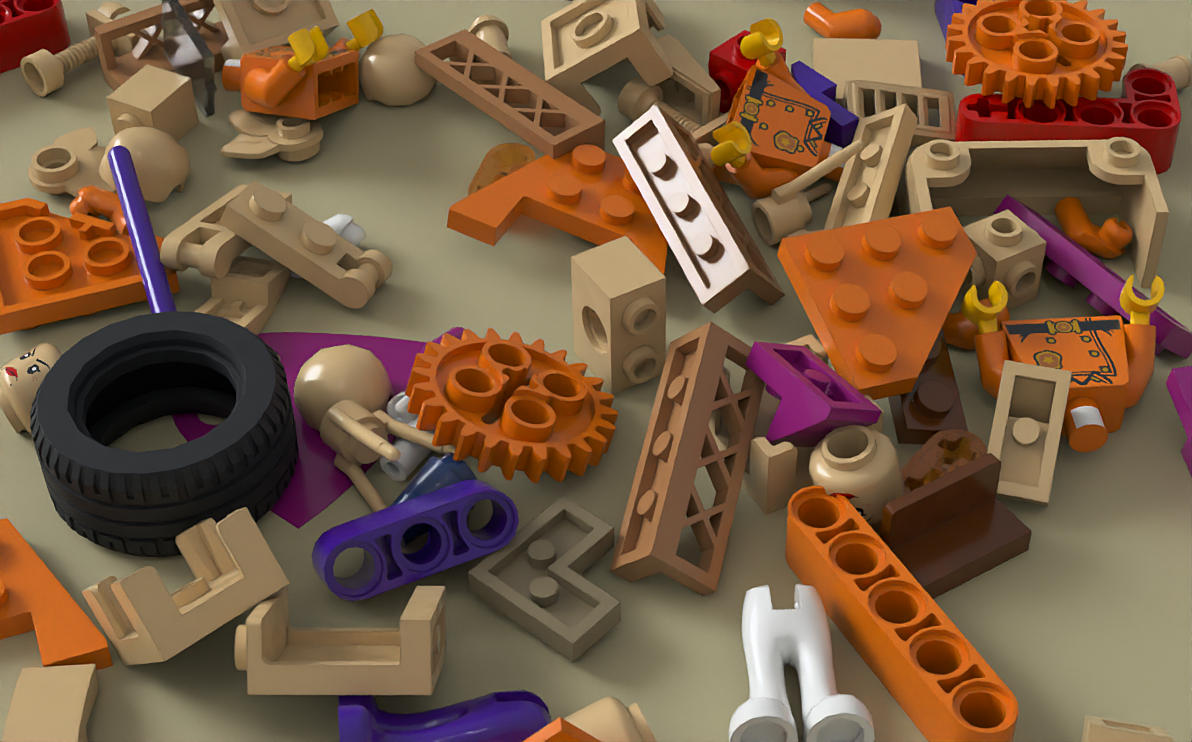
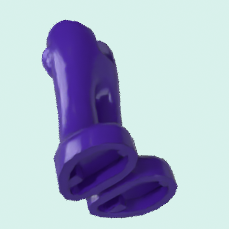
[338,689,552,742]

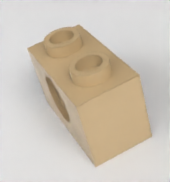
[571,236,666,395]

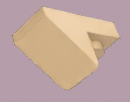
[987,360,1072,506]

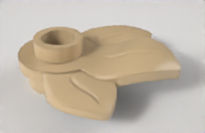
[220,108,324,161]
[28,127,117,197]

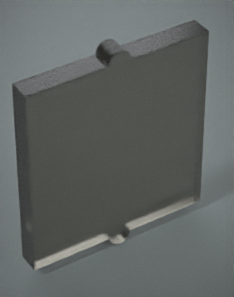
[160,0,217,118]

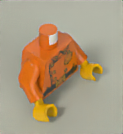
[222,9,384,120]
[711,18,845,200]
[961,274,1165,453]

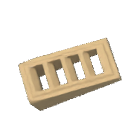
[656,34,721,127]
[843,80,956,146]

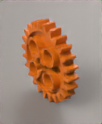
[945,0,1128,109]
[405,328,618,484]

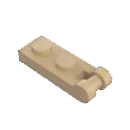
[219,180,393,309]
[160,184,292,279]

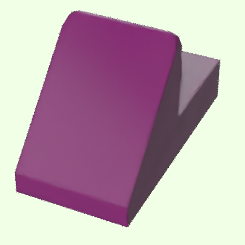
[745,341,882,448]

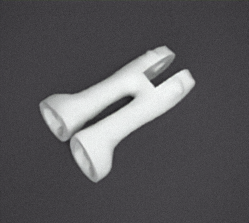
[728,584,875,742]

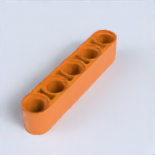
[785,486,1019,742]

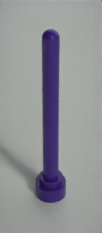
[107,146,177,313]

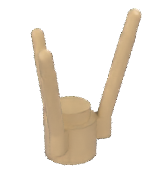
[751,140,864,246]
[320,400,467,512]

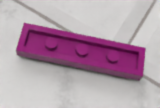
[993,194,1192,359]

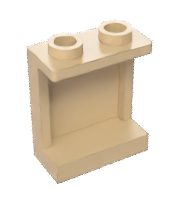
[234,586,447,695]

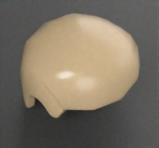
[359,33,438,106]
[98,127,191,202]
[294,344,395,432]

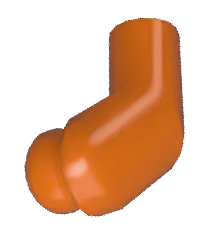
[1054,197,1133,259]

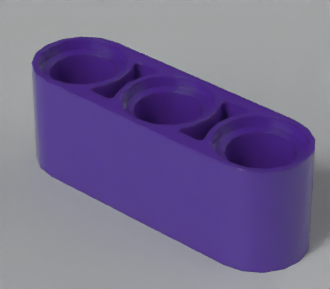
[312,479,519,601]

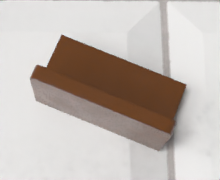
[880,453,1032,599]

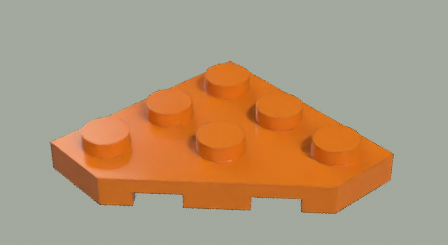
[0,198,180,335]
[777,206,977,400]

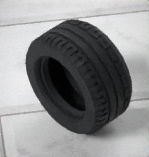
[30,311,299,557]

